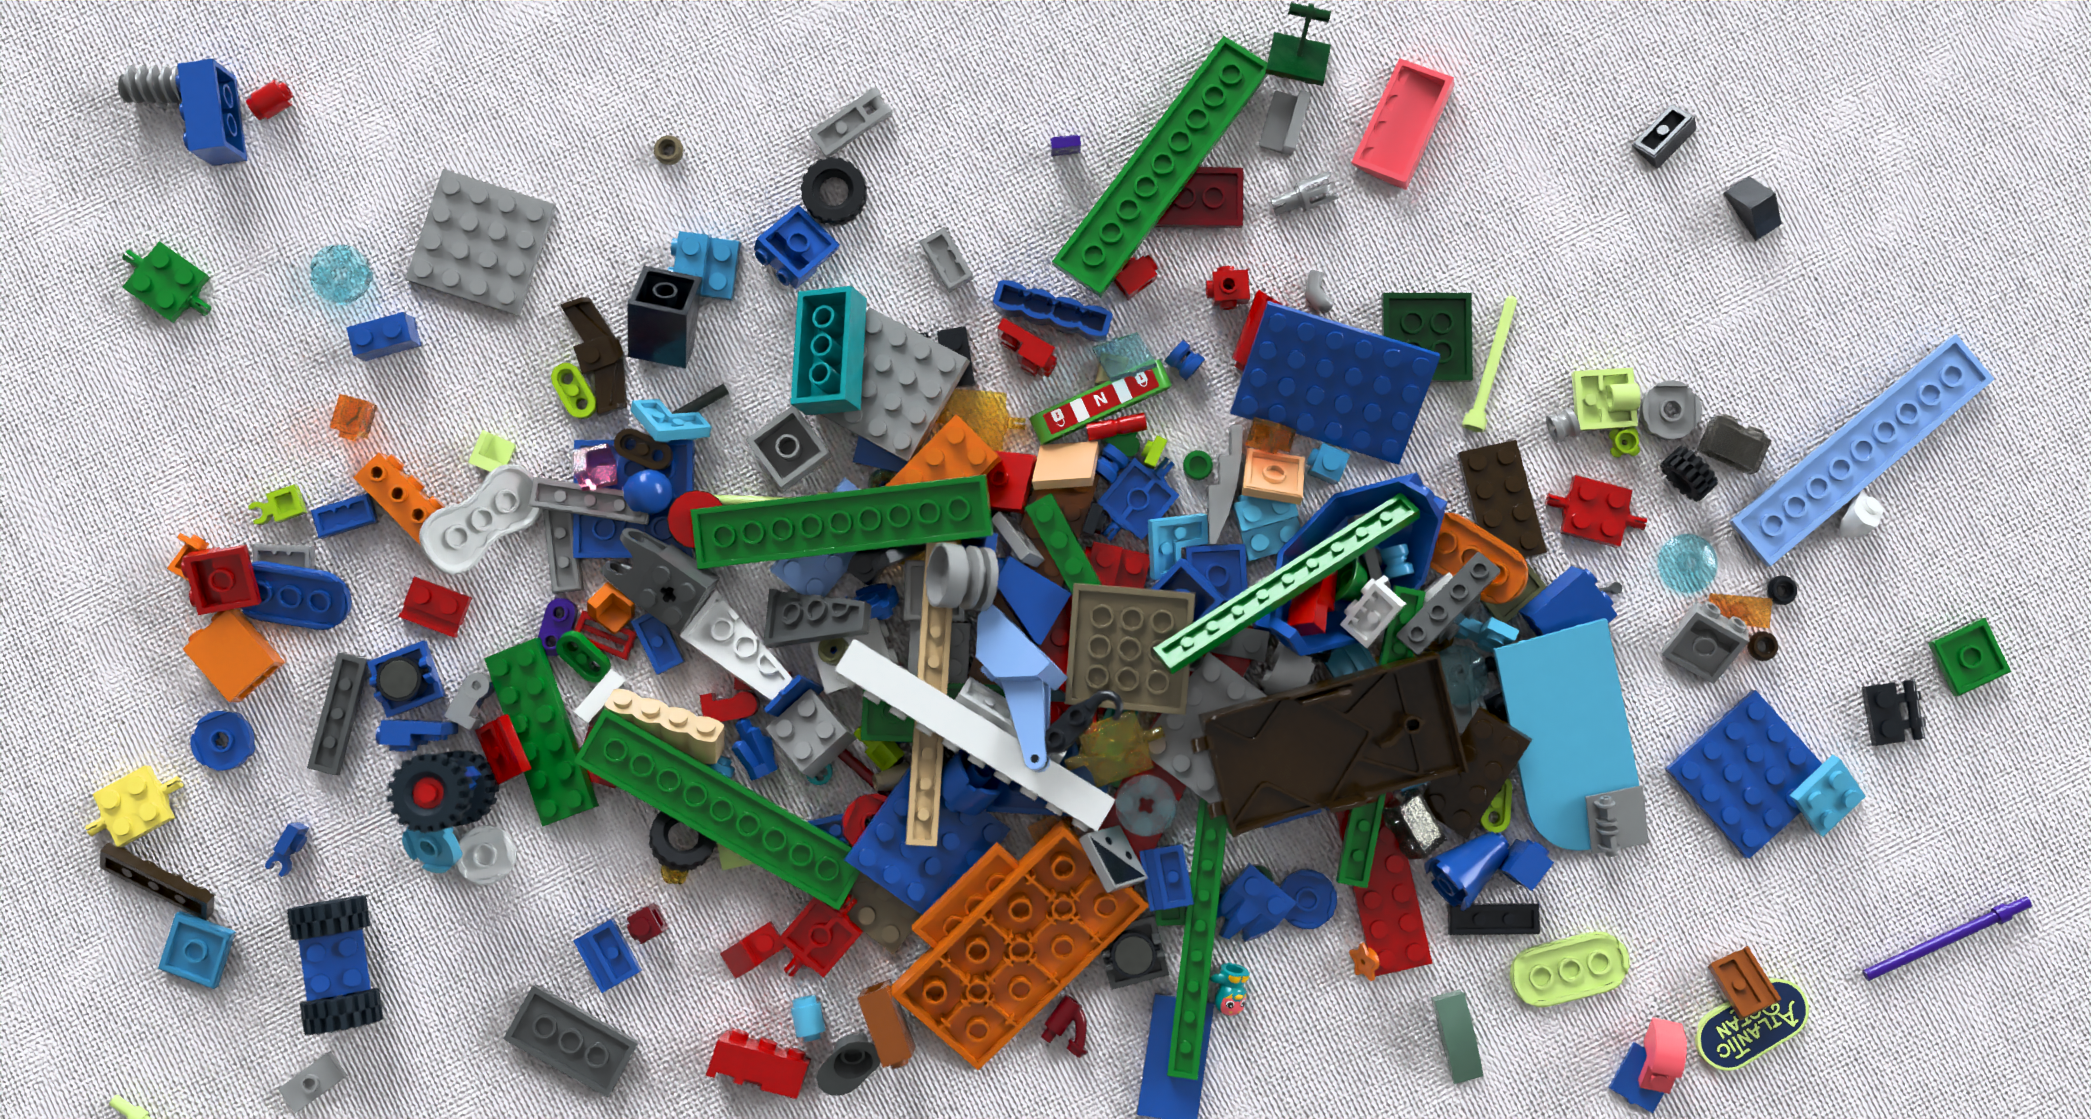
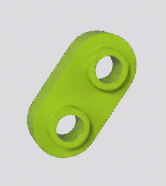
[551,363,597,419]
[1479,778,1512,833]

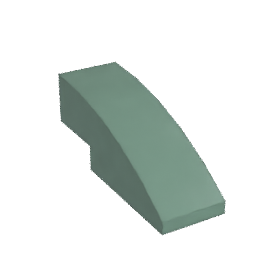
[1431,989,1483,1084]

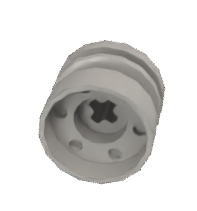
[926,543,999,611]

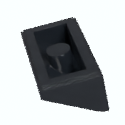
[1632,104,1697,169]

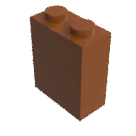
[857,979,916,1069]

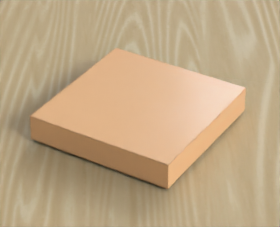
[1032,441,1099,490]
[1242,448,1305,505]

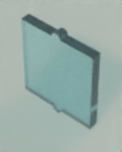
[1092,332,1157,382]

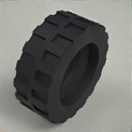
[800,157,867,226]
[649,811,717,872]

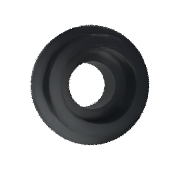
[1766,575,1797,605]

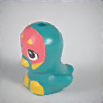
[1210,963,1250,1016]

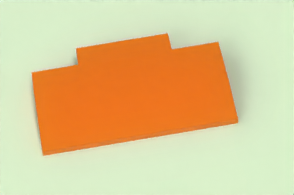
[891,820,1149,1070]

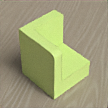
[468,430,516,472]

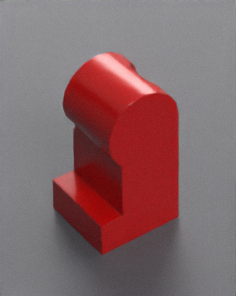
[699,691,760,722]

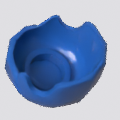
[623,470,673,515]

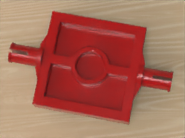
[1545,475,1647,548]
[778,894,863,978]

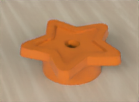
[1349,942,1379,981]

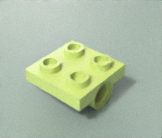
[1571,367,1640,431]

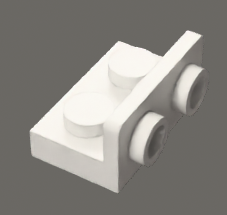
[1340,575,1406,648]

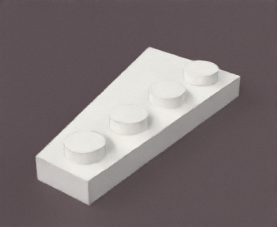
[680,590,793,702]

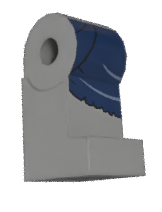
[444,672,495,731]

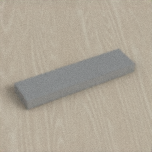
[529,477,650,525]

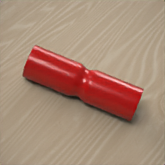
[1086,413,1147,441]

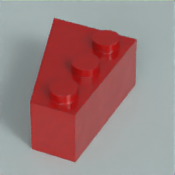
[705,1028,811,1099]

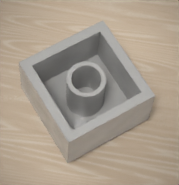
[746,406,833,491]
[766,688,857,779]

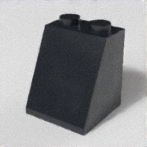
[627,266,702,369]

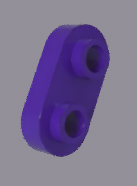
[538,598,578,657]

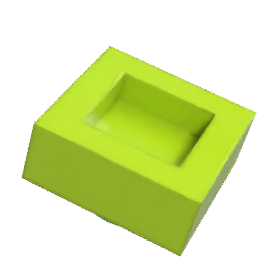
[1141,435,1168,469]

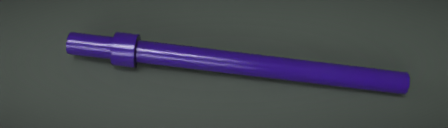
[1862,896,2032,981]

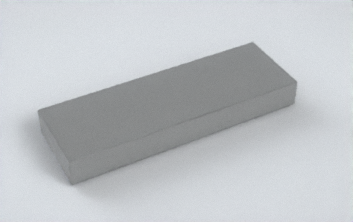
[543,509,584,594]

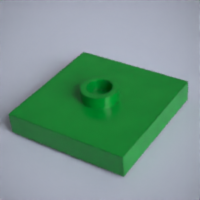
[1927,618,2011,696]

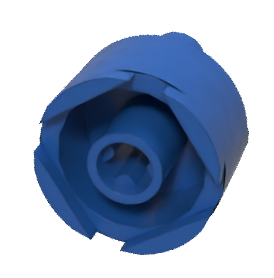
[940,749,1006,815]

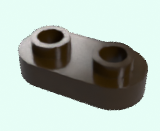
[614,428,673,471]

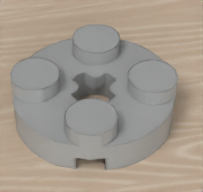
[1639,380,1702,440]

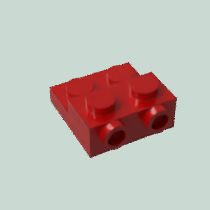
[997,318,1057,378]
[1085,541,1150,588]
[181,544,262,615]

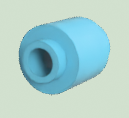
[791,995,826,1042]

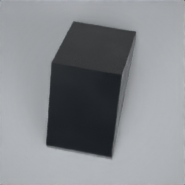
[1723,176,1782,241]

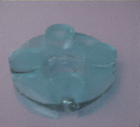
[310,244,373,305]

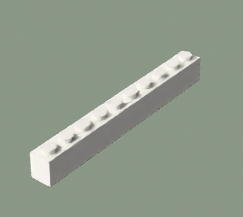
[834,639,1116,833]

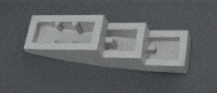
[1206,425,1243,546]

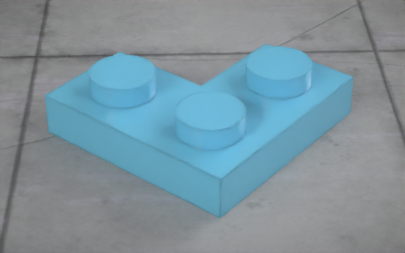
[630,399,712,442]
[1148,513,1208,580]
[1455,617,1519,653]

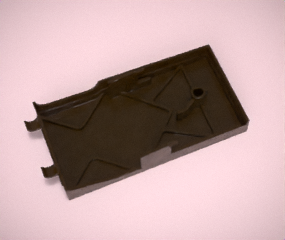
[1190,651,1469,838]

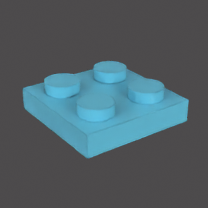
[1790,755,1866,837]

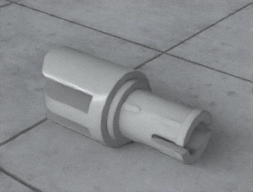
[1270,171,1339,216]

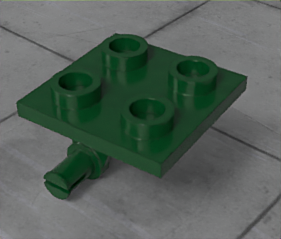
[1265,2,1331,86]

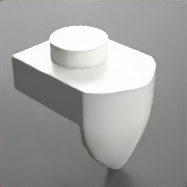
[1840,491,1885,538]

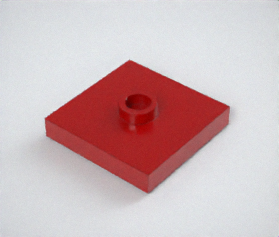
[987,451,1037,514]

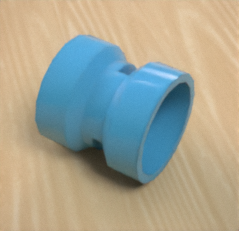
[1379,544,1414,579]

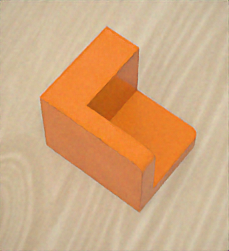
[587,581,635,635]

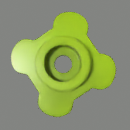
[1608,427,1640,458]

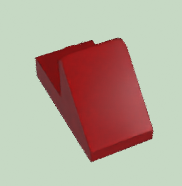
[720,921,786,979]

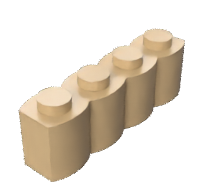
[604,689,725,764]

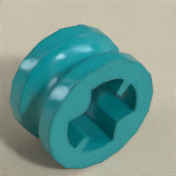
[806,763,833,785]

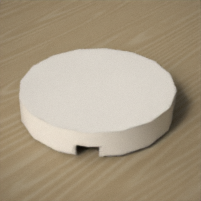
[456,825,517,885]

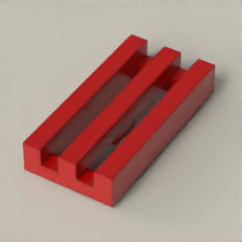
[574,611,638,660]

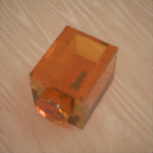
[329,393,378,442]

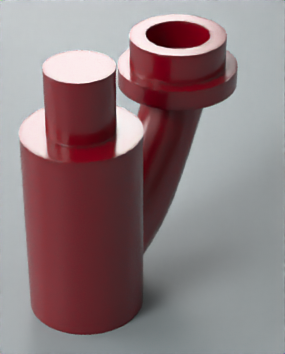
[1041,994,1088,1058]

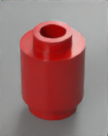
[246,79,294,121]

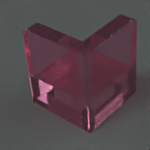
[572,443,618,491]

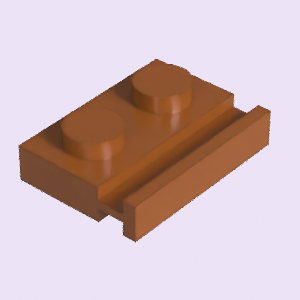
[1708,946,1781,1021]

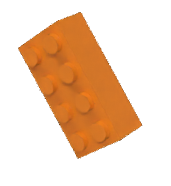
[886,414,1002,486]

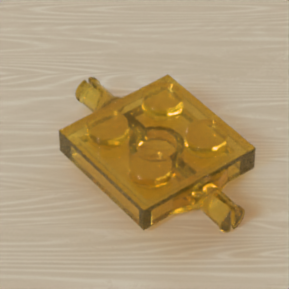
[935,389,1026,451]
[1064,710,1165,788]

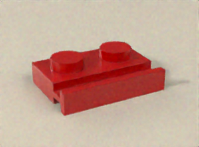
[398,576,472,638]
[475,714,532,785]

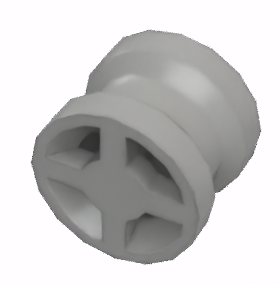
[1546,408,1581,443]

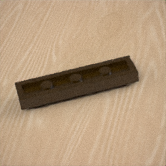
[100,843,215,920]

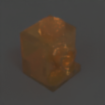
[1245,417,1296,455]

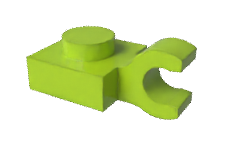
[854,726,905,771]

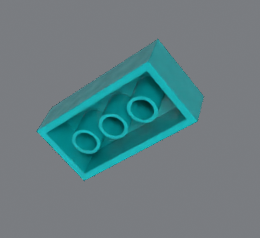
[790,286,867,416]

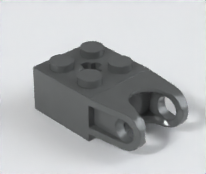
[602,528,721,634]

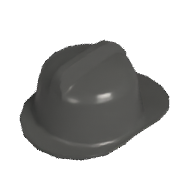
[816,1032,881,1096]

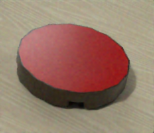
[667,490,723,550]

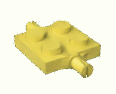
[85,765,184,847]

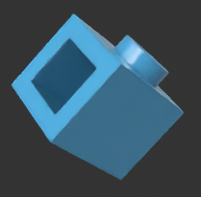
[1306,443,1350,485]

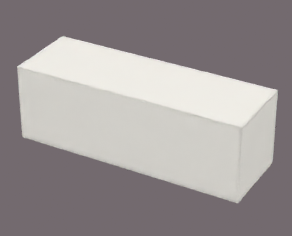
[574,669,628,727]

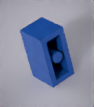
[346,312,422,361]
[1498,839,1554,891]

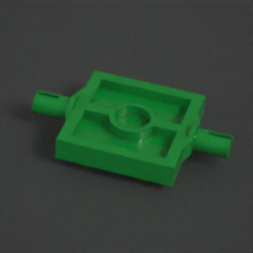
[122,241,212,324]

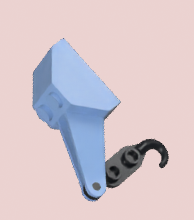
[976,604,1124,773]

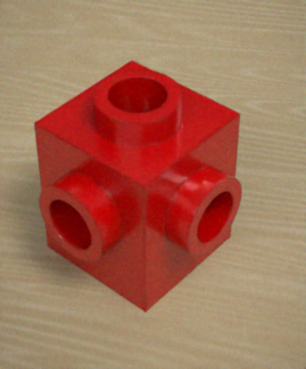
[1206,266,1250,310]

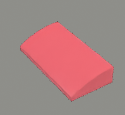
[1351,58,1454,190]

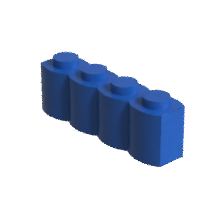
[993,280,1113,342]

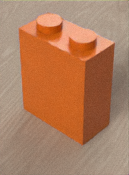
[182,609,285,702]

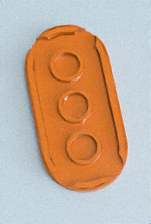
[1430,512,1528,604]

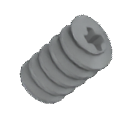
[118,65,182,104]

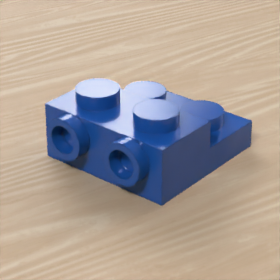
[754,205,840,289]
[375,719,459,752]

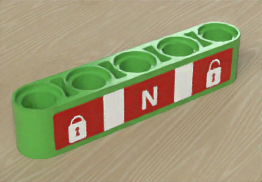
[1029,359,1172,446]

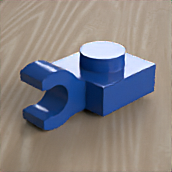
[265,822,309,877]

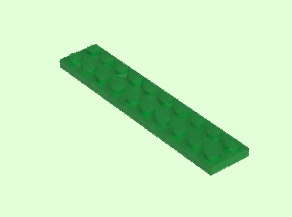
[1052,36,1269,298]
[690,475,994,569]
[573,708,860,911]

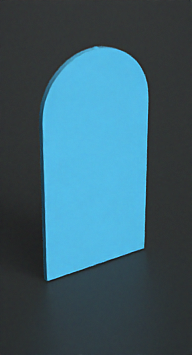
[1493,618,1639,851]

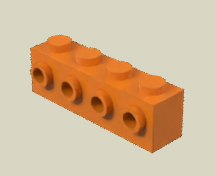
[353,452,445,546]

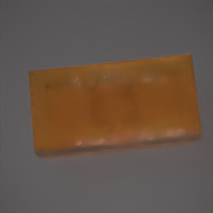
[1709,593,1772,629]

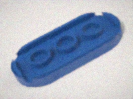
[241,561,352,630]

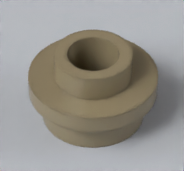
[654,135,684,165]

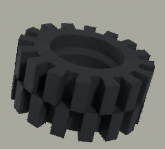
[1660,446,1718,502]

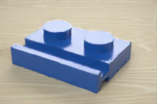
[1139,843,1194,912]
[573,918,642,993]

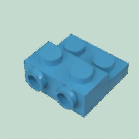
[668,231,741,301]

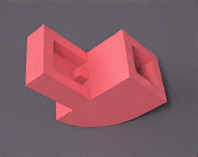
[1638,1018,1687,1094]

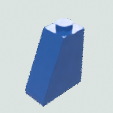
[997,556,1071,645]

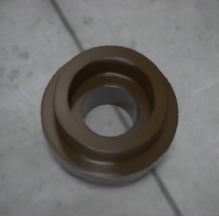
[1747,631,1778,661]

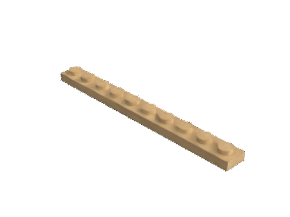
[905,541,957,846]

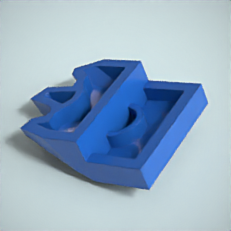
[1217,862,1297,942]

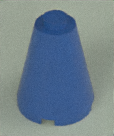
[1424,831,1509,911]

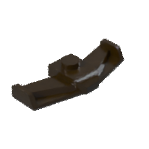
[560,297,627,417]

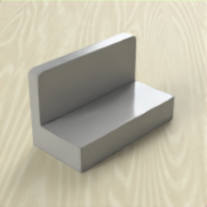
[1259,90,1311,156]

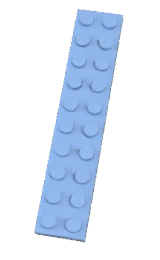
[1728,334,1994,567]

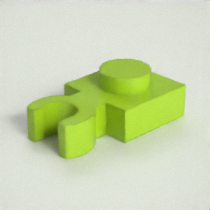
[248,484,308,525]

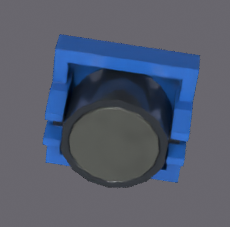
[367,641,446,718]

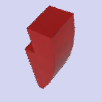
[1287,570,1338,636]

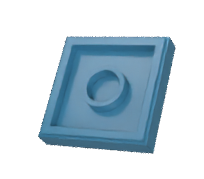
[158,911,236,989]

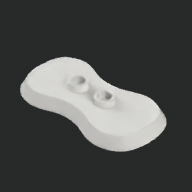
[419,464,543,575]

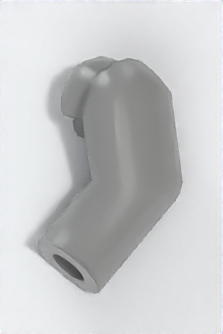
[1305,270,1333,313]

